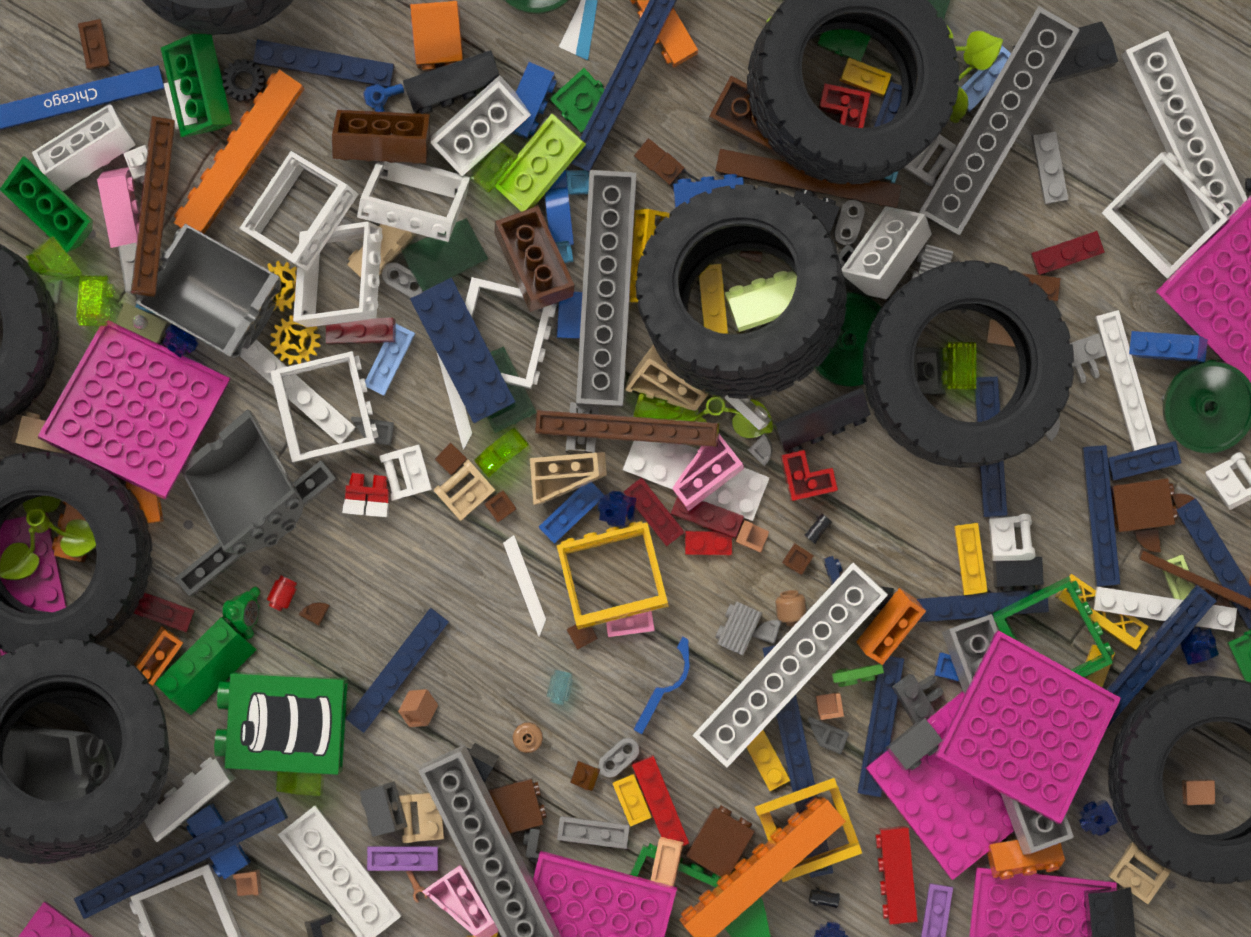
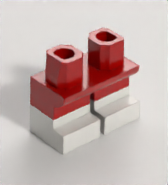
[342,473,390,517]

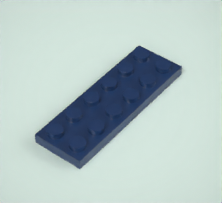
[410,278,516,424]

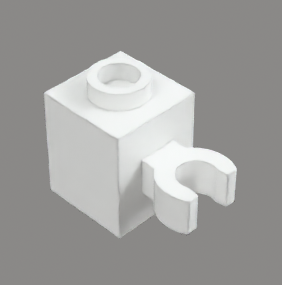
[123,145,147,184]

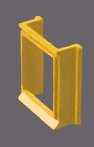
[755,778,862,882]

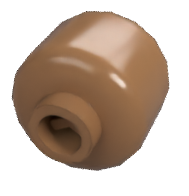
[775,590,807,626]
[512,722,543,753]

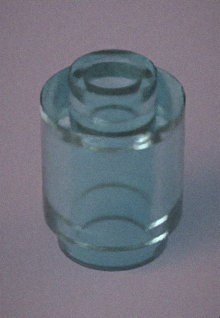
[546,670,574,705]

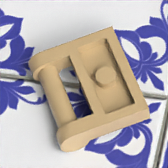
[433,459,496,521]
[399,793,444,843]
[1108,842,1171,904]

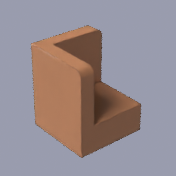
[735,520,769,553]
[398,689,438,727]
[815,692,844,720]
[1182,779,1215,805]
[233,869,262,896]

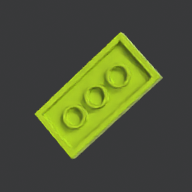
[493,114,586,212]

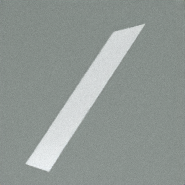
[437,353,472,450]
[503,535,546,636]

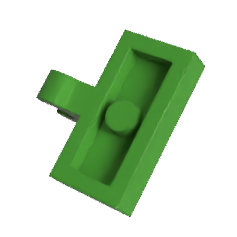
[832,664,884,687]

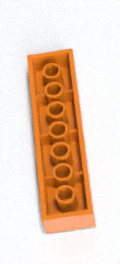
[679,796,846,937]

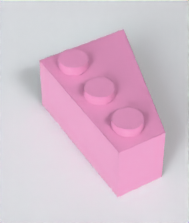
[97,167,139,248]
[672,434,744,511]
[422,865,499,937]

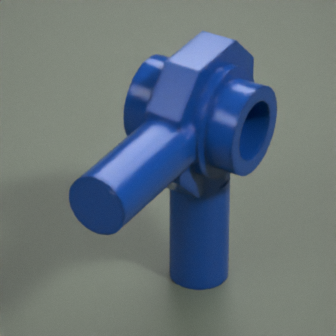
[363,84,404,112]

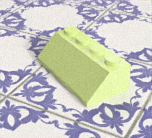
[724,271,797,332]

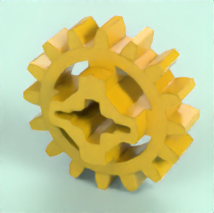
[267,261,297,312]
[270,315,321,365]

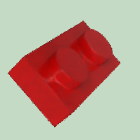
[685,531,732,555]

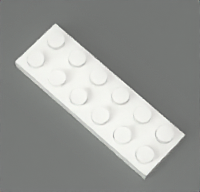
[623,441,769,521]
[278,805,402,937]

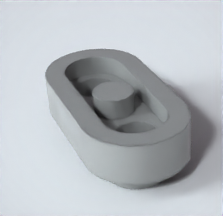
[834,200,865,246]
[382,263,426,298]
[598,738,639,777]

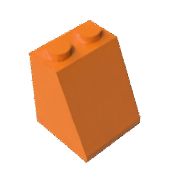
[410,1,463,71]

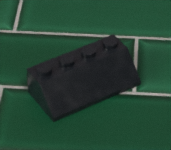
[1012,21,1118,84]
[402,50,499,114]
[773,388,871,453]
[1084,887,1136,937]

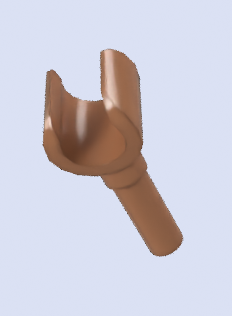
[406,871,427,903]

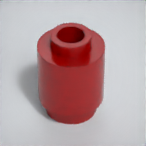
[266,575,297,611]

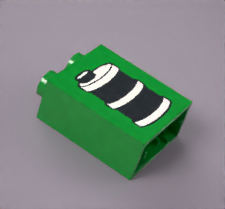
[214,672,348,775]

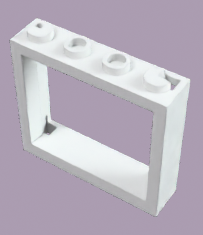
[240,151,359,272]
[1102,152,1230,279]
[357,161,470,242]
[293,221,383,327]
[465,277,557,389]
[270,351,378,463]
[129,862,242,937]

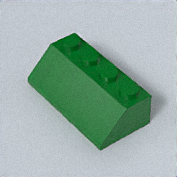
[160,34,232,137]
[0,156,93,253]
[154,617,257,715]

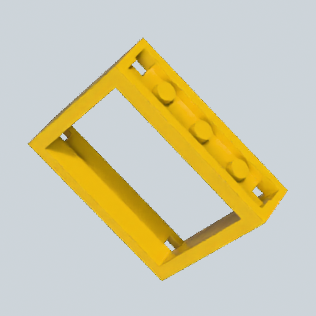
[557,521,669,630]

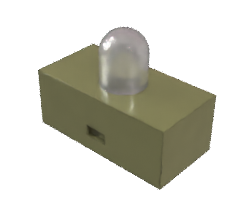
[115,302,170,344]

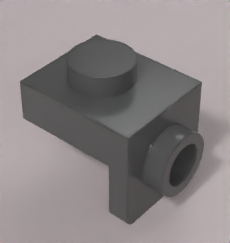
[523,827,540,863]

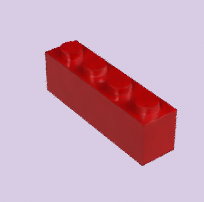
[632,755,689,846]
[875,826,918,924]

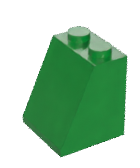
[725,897,771,937]

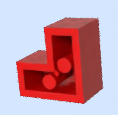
[819,83,871,128]
[780,450,838,501]

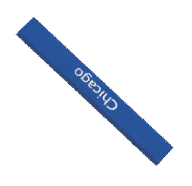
[0,65,165,130]

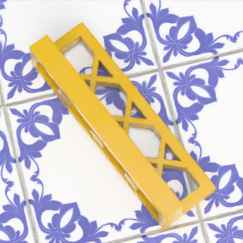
[629,209,670,303]
[1055,574,1149,650]

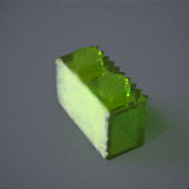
[469,143,518,193]
[76,275,114,326]
[942,342,976,390]

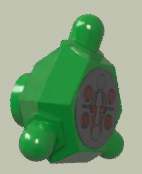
[222,587,261,639]

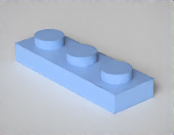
[961,46,1011,112]
[365,324,415,396]

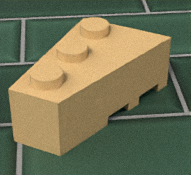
[347,224,417,278]
[625,344,708,411]
[11,412,69,454]
[530,452,607,505]

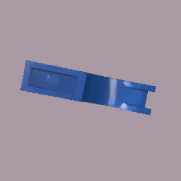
[545,169,574,245]
[634,636,689,734]

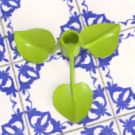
[947,26,1003,123]
[669,395,773,438]
[0,496,96,580]

